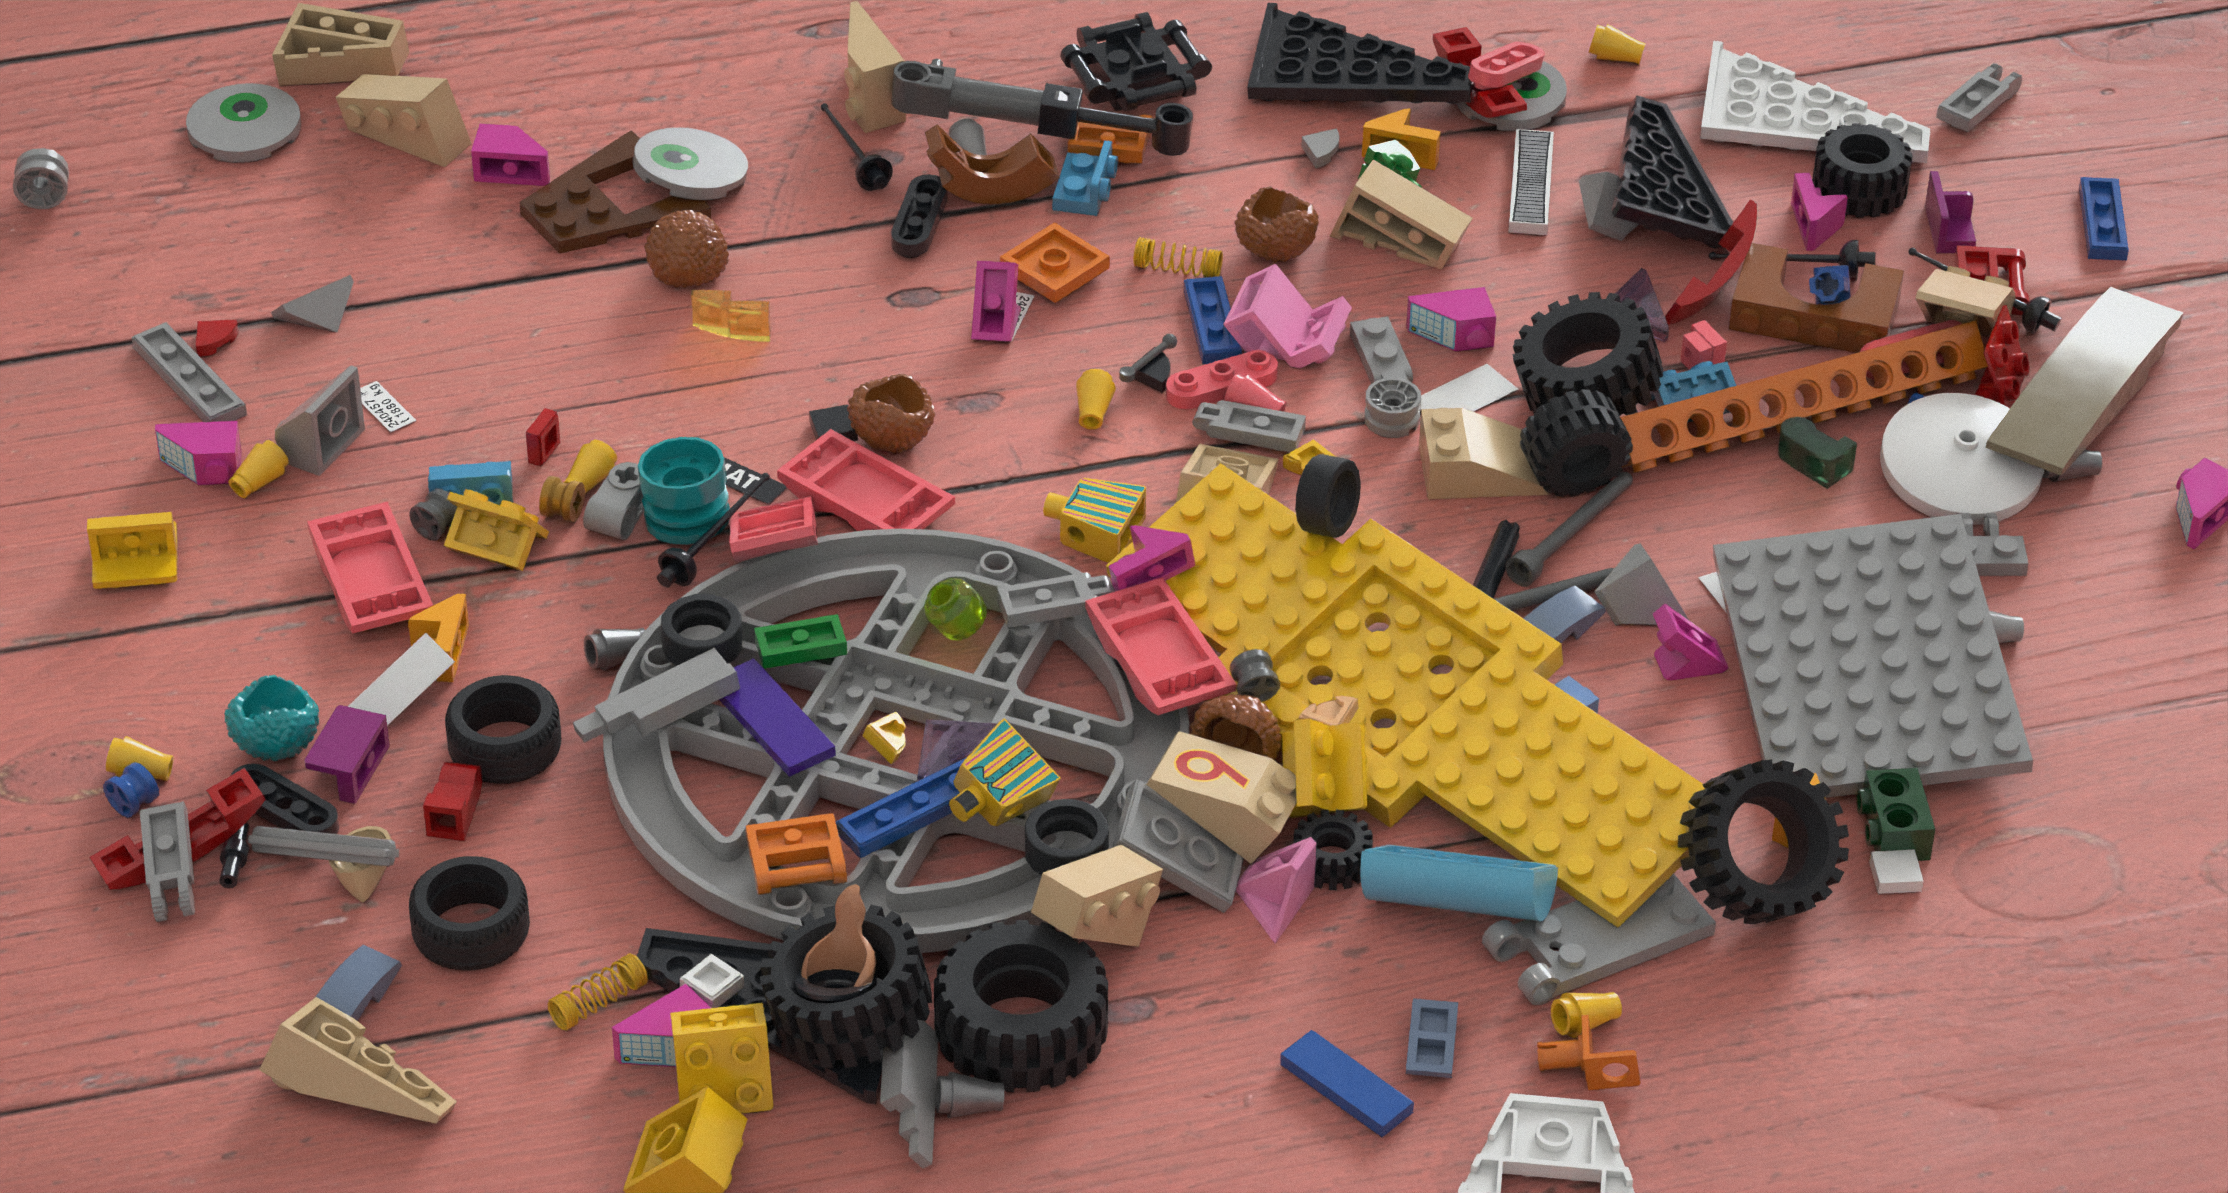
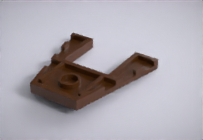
[519,130,712,254]

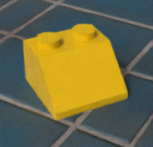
[623,1086,748,1193]

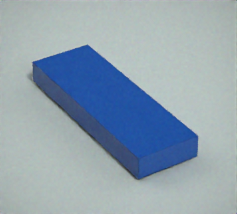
[2079,177,2129,261]
[1184,276,1242,365]
[1280,1030,1414,1137]

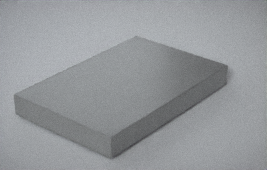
[1112,779,1244,913]

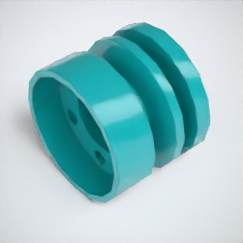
[638,437,730,545]

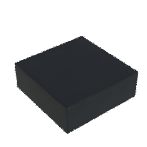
[809,405,858,441]

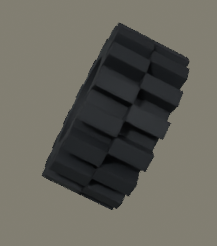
[1293,809,1373,890]

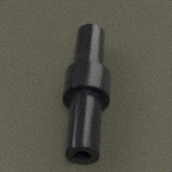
[219,822,250,888]

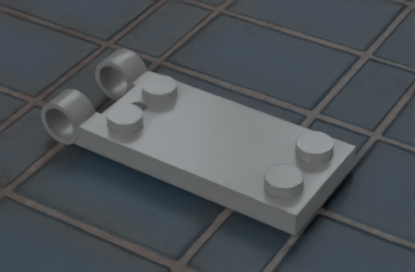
[1482,874,1716,1005]

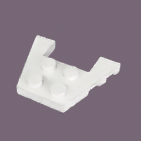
[1458,1093,1635,1193]

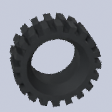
[1512,292,1663,416]
[1678,759,1849,924]
[760,904,932,1068]

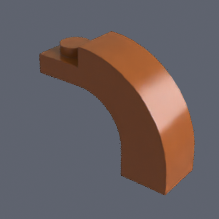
[925,124,1060,204]

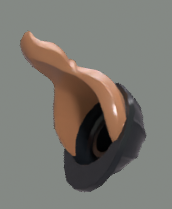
[795,884,877,1003]

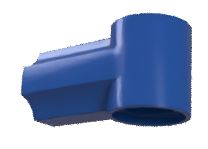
[1809,265,1851,305]

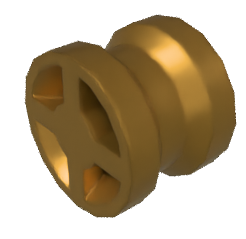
[539,476,585,522]

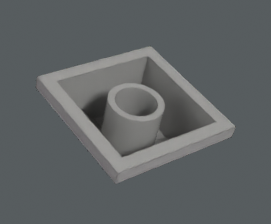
[275,365,365,476]

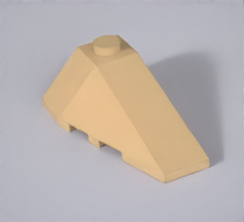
[259,997,457,1124]

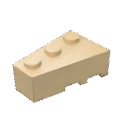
[272,3,409,86]
[336,74,472,167]
[1330,160,1473,269]
[1031,845,1163,947]

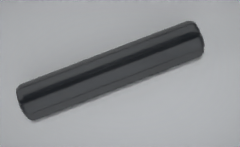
[1473,520,1520,598]

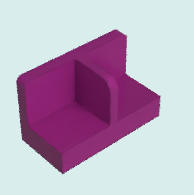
[1925,171,1976,254]
[304,705,390,804]

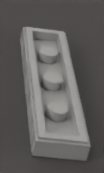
[131,322,247,422]

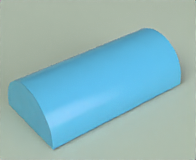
[1360,845,1558,921]

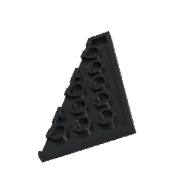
[1247,3,1474,104]
[1612,95,1733,249]
[637,928,883,1104]

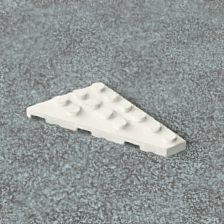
[1700,41,1930,163]

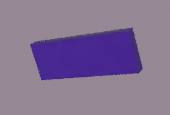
[719,658,836,777]

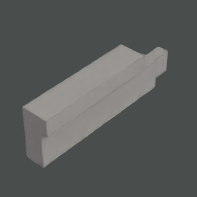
[573,648,740,743]
[880,1020,938,1168]

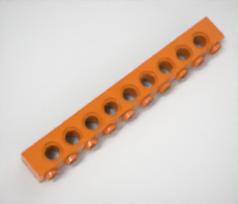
[1620,321,1988,473]

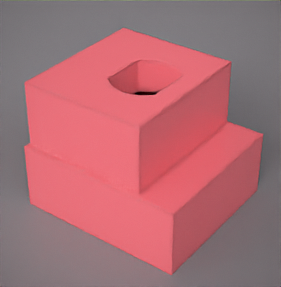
[1680,320,1727,370]

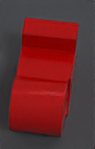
[423,761,482,841]

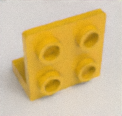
[670,1003,773,1113]

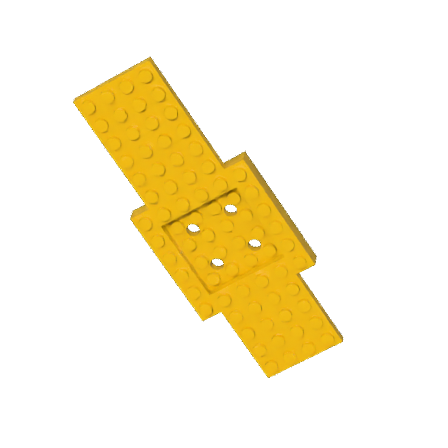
[1106,463,1705,928]

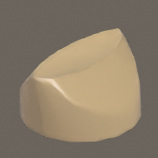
[329,826,392,903]

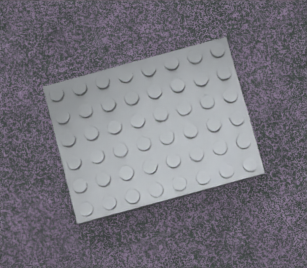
[1713,514,2033,798]

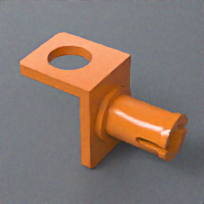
[1537,1015,1641,1090]

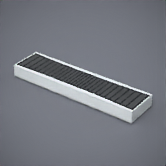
[1509,129,1554,235]

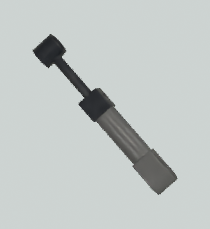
[891,59,1193,156]

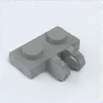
[1961,513,2029,576]

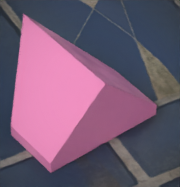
[1236,837,1317,944]

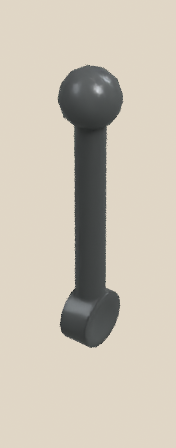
[1119,333,1177,382]

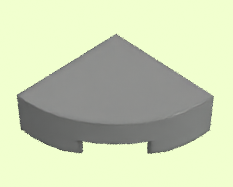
[1301,128,1339,168]

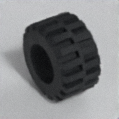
[1812,123,1912,218]
[1520,390,1633,497]

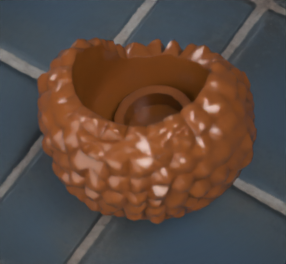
[1234,187,1319,263]
[644,210,729,288]
[847,374,935,454]
[1190,694,1282,761]

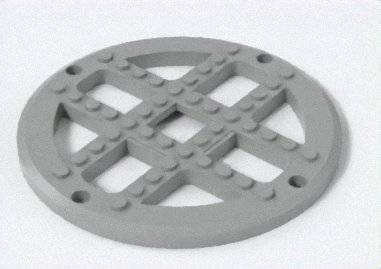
[603,529,1189,953]

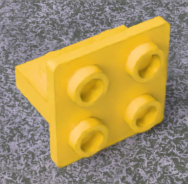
[444,489,549,571]
[87,512,177,589]
[1282,718,1367,818]

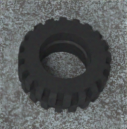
[934,920,1108,1093]

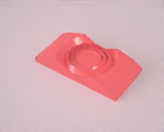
[777,429,955,531]
[729,496,818,562]
[307,502,434,633]
[1085,577,1236,715]

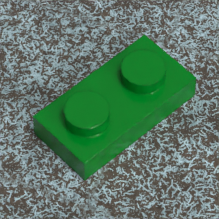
[754,614,847,669]

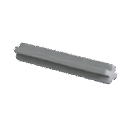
[248,826,399,867]

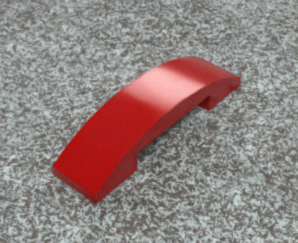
[1432,27,1527,118]
[1662,199,1757,325]
[89,768,265,890]

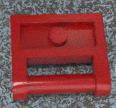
[1955,245,2030,315]

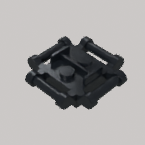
[1060,12,1212,112]

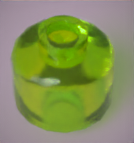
[924,578,987,641]

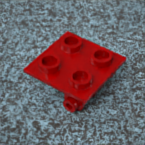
[1975,305,2030,409]

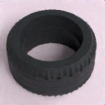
[445,675,562,784]
[409,856,530,971]

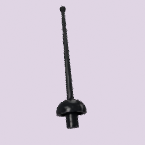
[821,103,893,191]
[1709,240,1876,279]
[1908,248,2062,334]
[657,473,770,588]

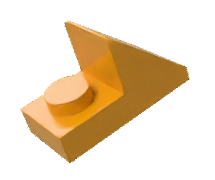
[1362,108,1441,170]
[408,594,469,682]

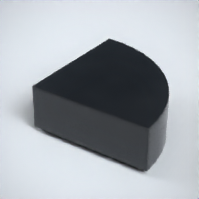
[1134,347,1171,393]

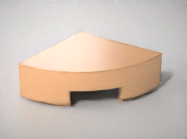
[1299,696,1359,725]

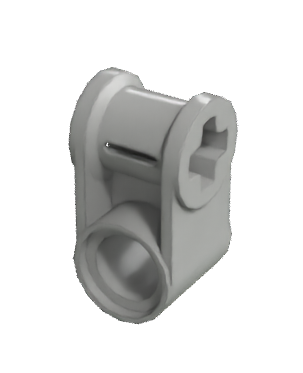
[583,462,644,540]

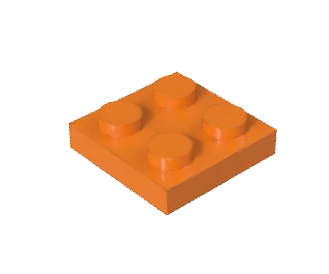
[1000,222,1110,303]

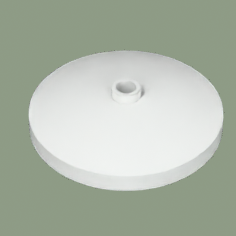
[1880,393,2044,525]

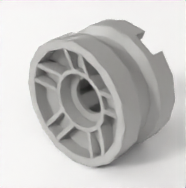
[13,148,69,209]
[1364,378,1421,438]

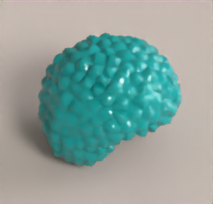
[224,675,319,762]

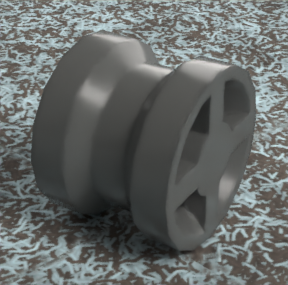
[409,488,457,541]
[1230,649,1280,702]

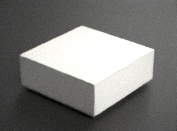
[1869,849,1923,894]
[679,954,745,1008]

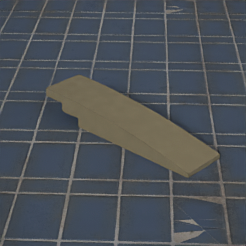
[1985,287,2183,475]

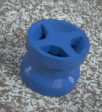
[103,762,159,818]

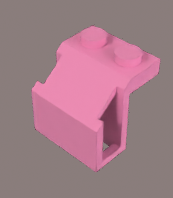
[1223,264,1352,368]

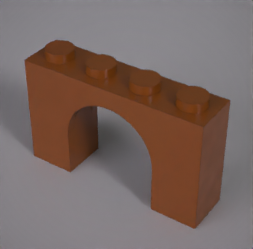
[1729,243,1904,353]

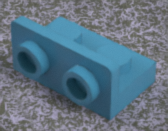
[1052,140,1118,216]
[1650,361,1736,423]
[428,461,513,505]

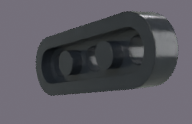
[891,174,948,258]
[230,763,339,834]

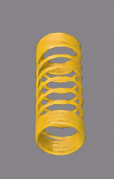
[1133,237,1223,278]
[547,953,648,1031]

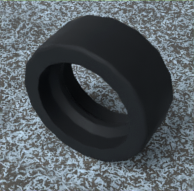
[1295,454,1361,538]
[661,594,743,666]
[1025,799,1109,876]

